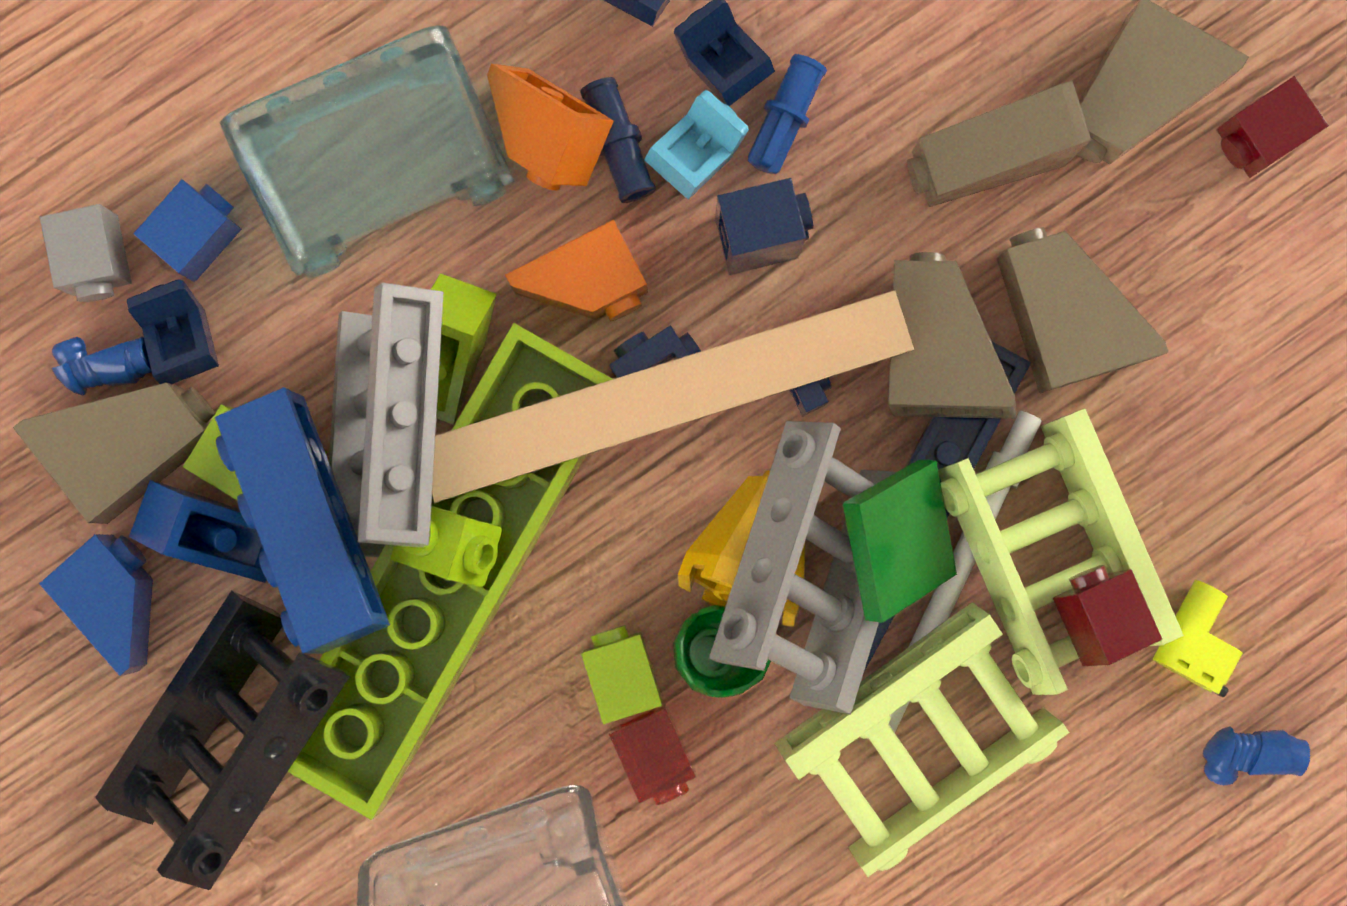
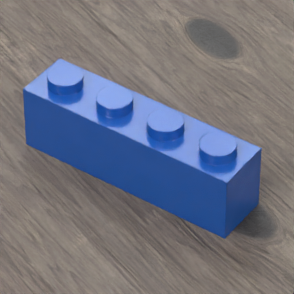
[215,387,390,654]

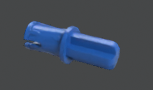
[748,54,827,174]

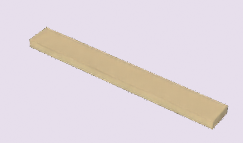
[432,290,914,503]

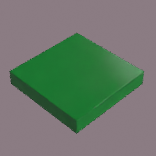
[842,459,957,623]

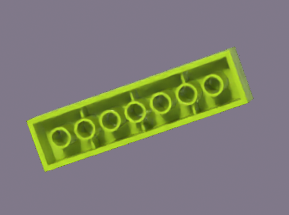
[288,323,613,820]

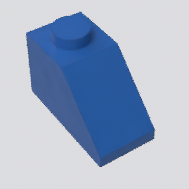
[129,480,267,583]
[39,534,153,676]

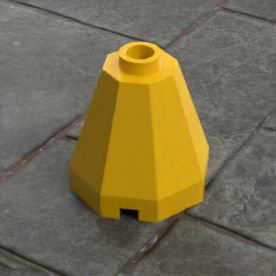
[678,470,805,627]

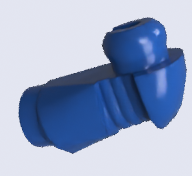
[52,337,152,395]
[1203,727,1310,786]

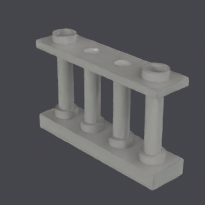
[329,282,443,557]
[709,421,896,715]

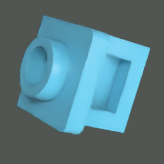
[644,90,749,200]

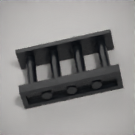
[95,590,350,890]

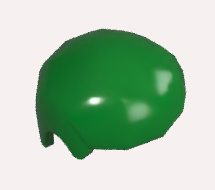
[673,605,771,698]

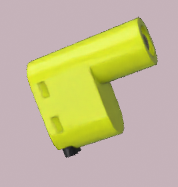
[1152,580,1243,697]

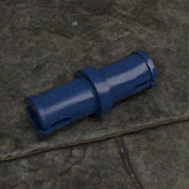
[580,77,656,203]

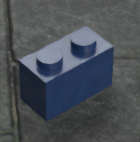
[715,178,813,275]

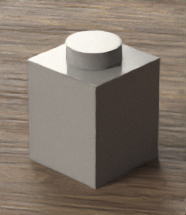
[40,204,132,302]

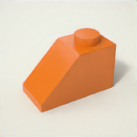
[487,63,614,191]
[505,219,648,321]

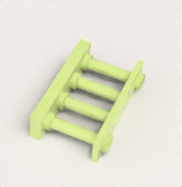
[938,408,1184,695]
[774,602,1069,877]

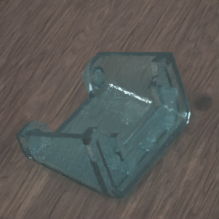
[220,26,515,278]

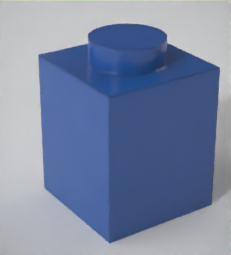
[133,179,242,282]

